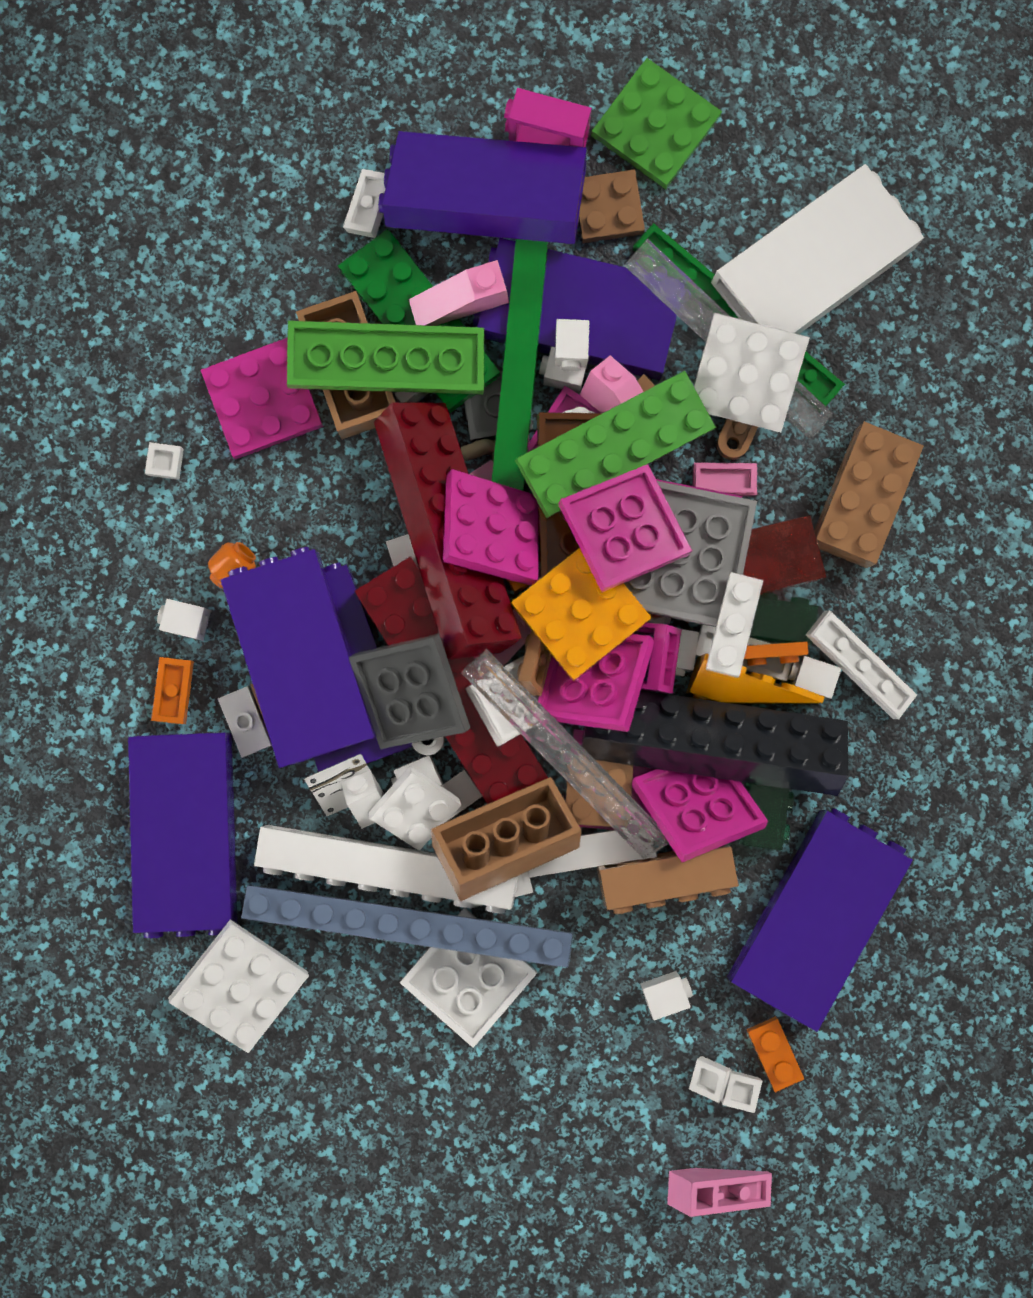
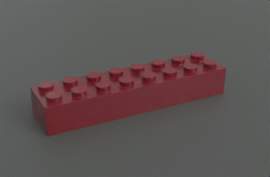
[374,403,522,660]
[355,556,548,804]

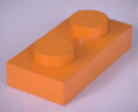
[744,642,809,666]
[151,657,194,724]
[746,1016,804,1092]

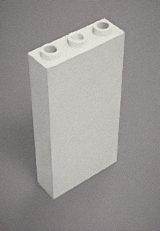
[711,164,924,334]

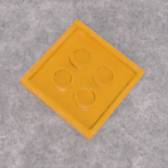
[511,548,652,681]

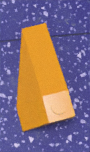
[686,653,825,704]

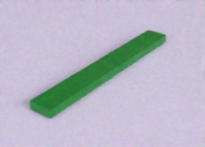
[632,223,845,410]
[492,239,549,491]

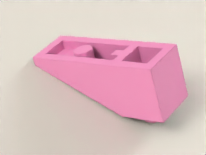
[409,260,509,326]
[580,355,643,413]
[667,1168,772,1217]

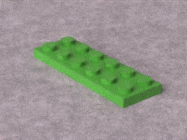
[287,321,484,394]
[515,371,716,519]

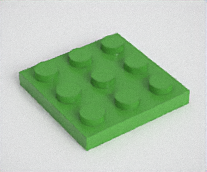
[591,58,722,189]

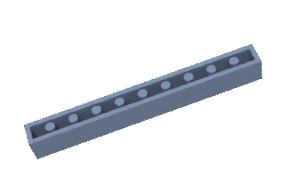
[242,885,574,968]

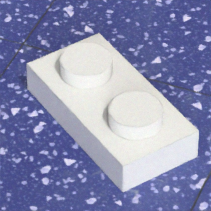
[343,169,386,238]

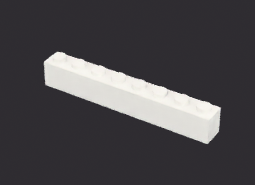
[254,825,518,914]

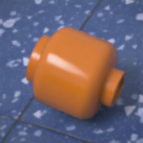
[208,542,256,589]

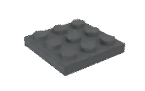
[349,634,470,749]

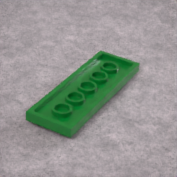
[338,229,501,413]

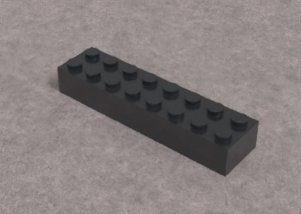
[580,690,848,796]

